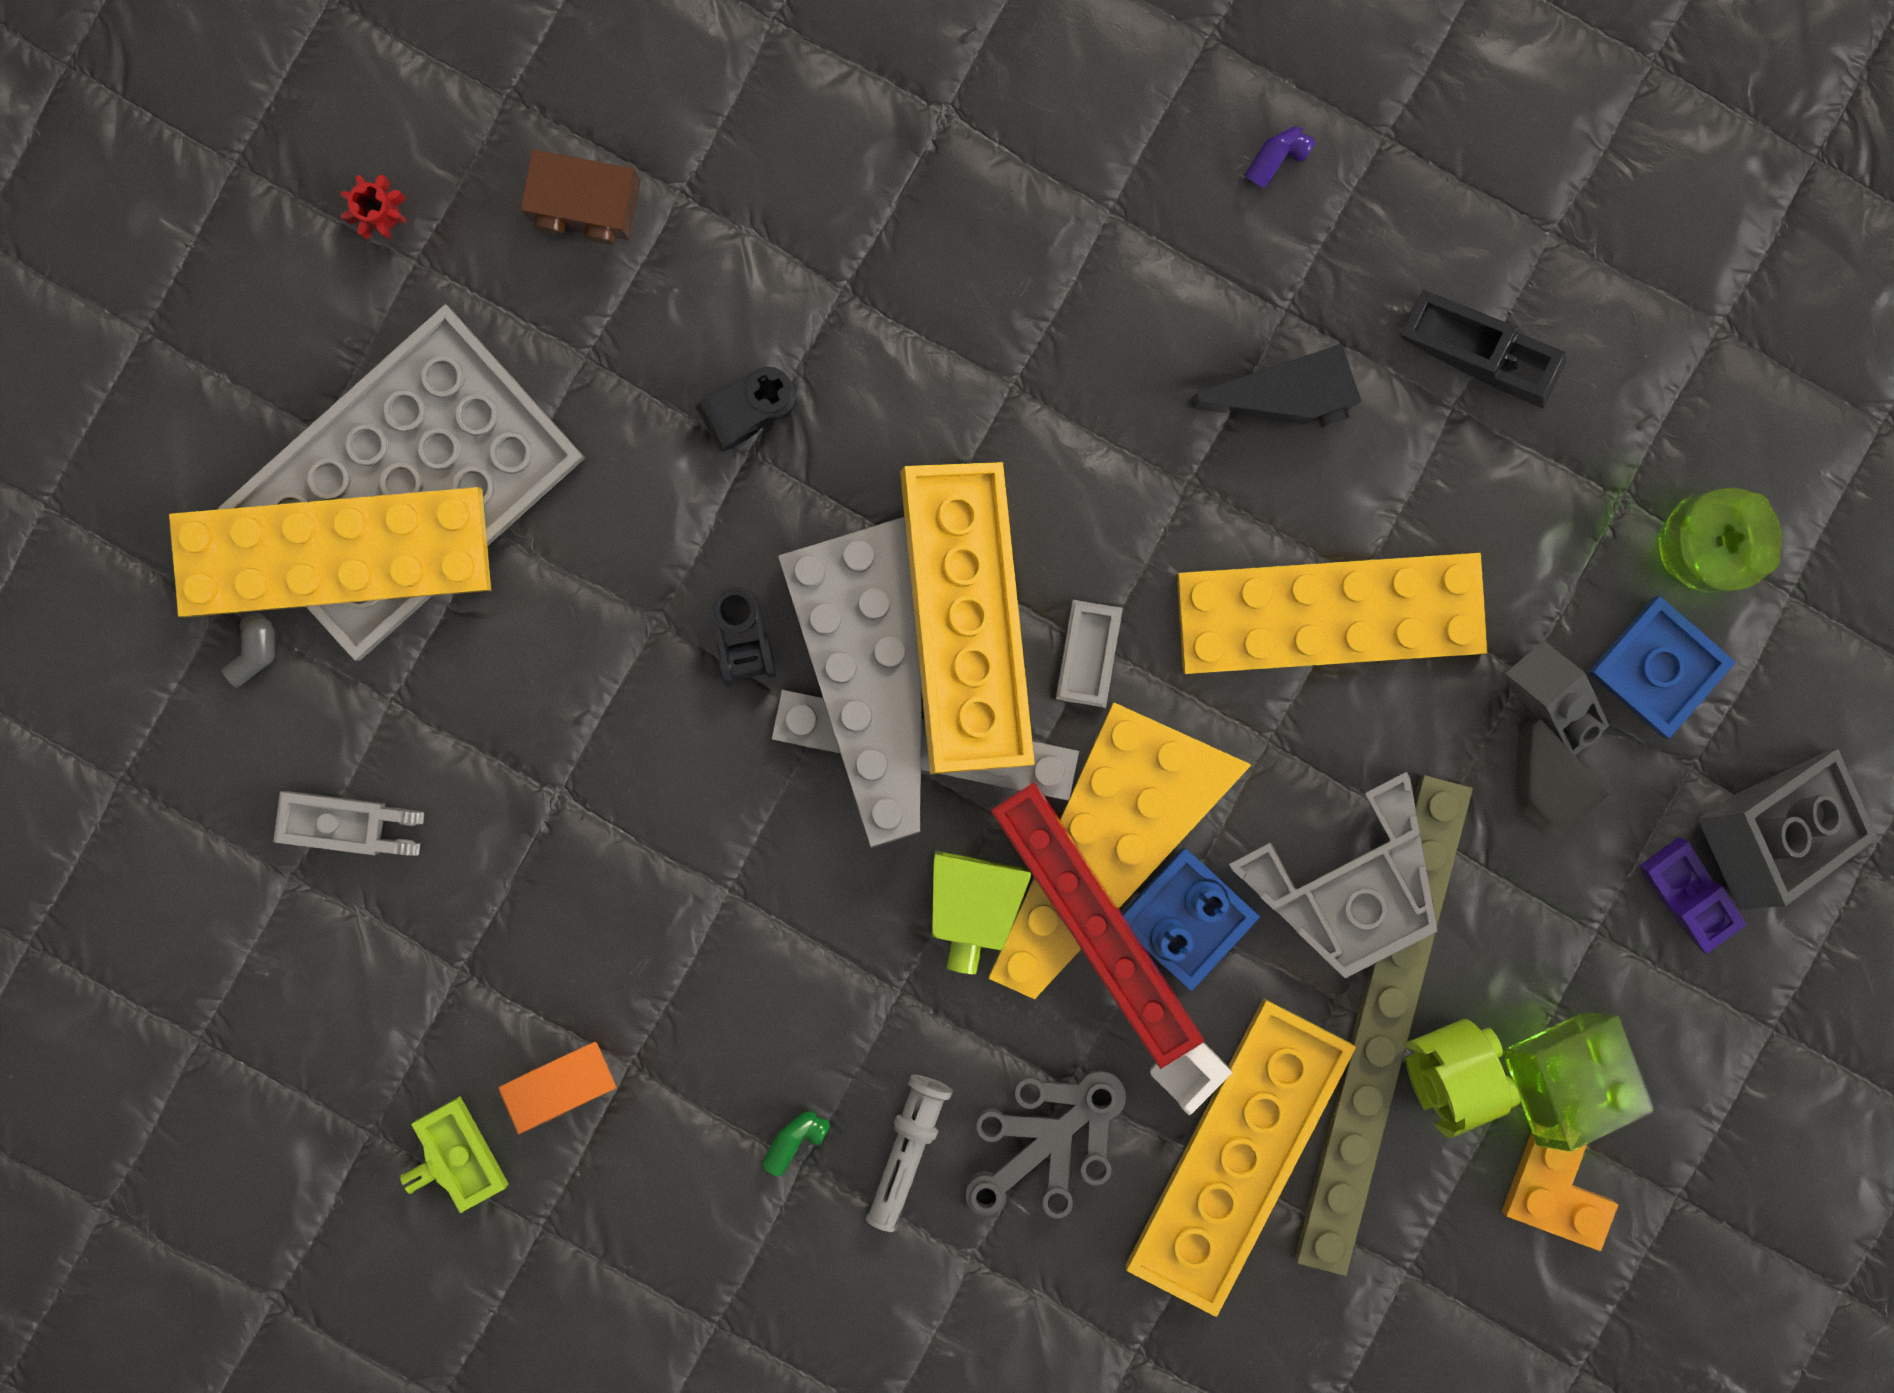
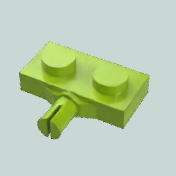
[400,1096,509,1213]

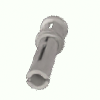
[866,1075,953,1232]

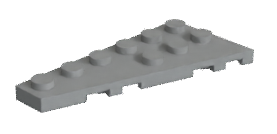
[778,517,922,848]

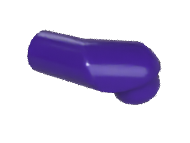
[1244,126,1315,188]

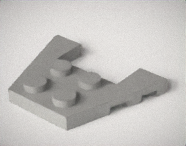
[1229,772,1438,978]

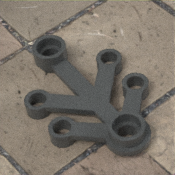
[965,1070,1126,1219]

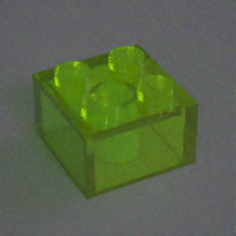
[1503,1012,1654,1152]

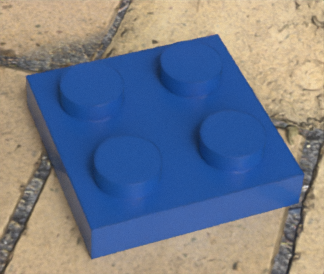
[1588,596,1736,739]

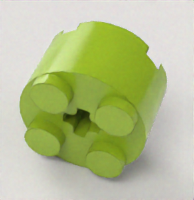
[1405,1019,1520,1138]

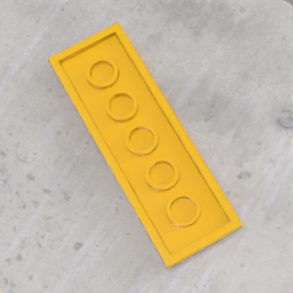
[900,462,1035,774]
[169,487,491,617]
[1176,553,1487,674]
[1125,998,1356,1317]

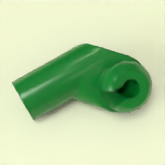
[762,1111,830,1176]

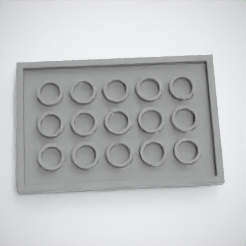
[218,304,585,661]

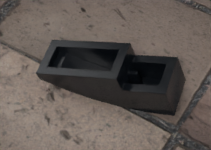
[1401,290,1566,409]

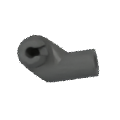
[221,612,275,688]

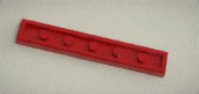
[991,782,1204,1070]

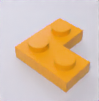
[1501,1118,1618,1251]

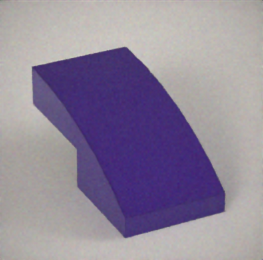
[1639,837,1747,954]

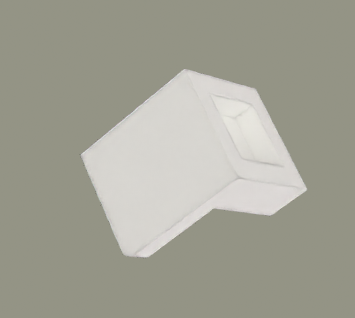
[1150,1043,1232,1115]

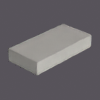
[1055,600,1123,708]

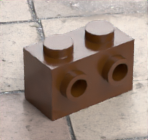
[521,149,641,245]

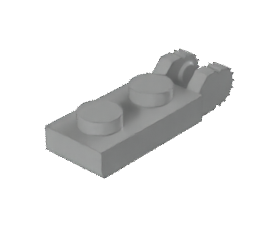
[273,791,424,856]

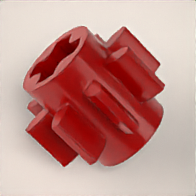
[340,174,407,240]

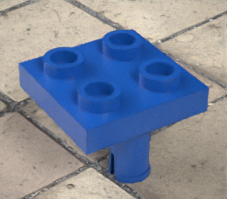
[1122,847,1260,991]

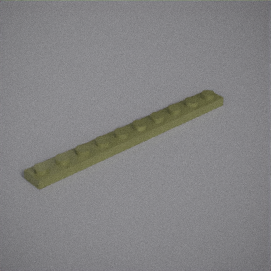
[1294,775,1473,1276]

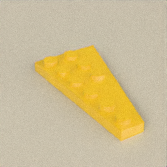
[988,702,1251,999]

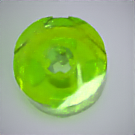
[1659,488,1782,593]

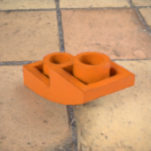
[498,1042,617,1135]

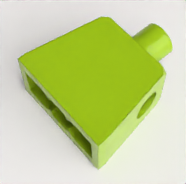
[932,850,1031,974]

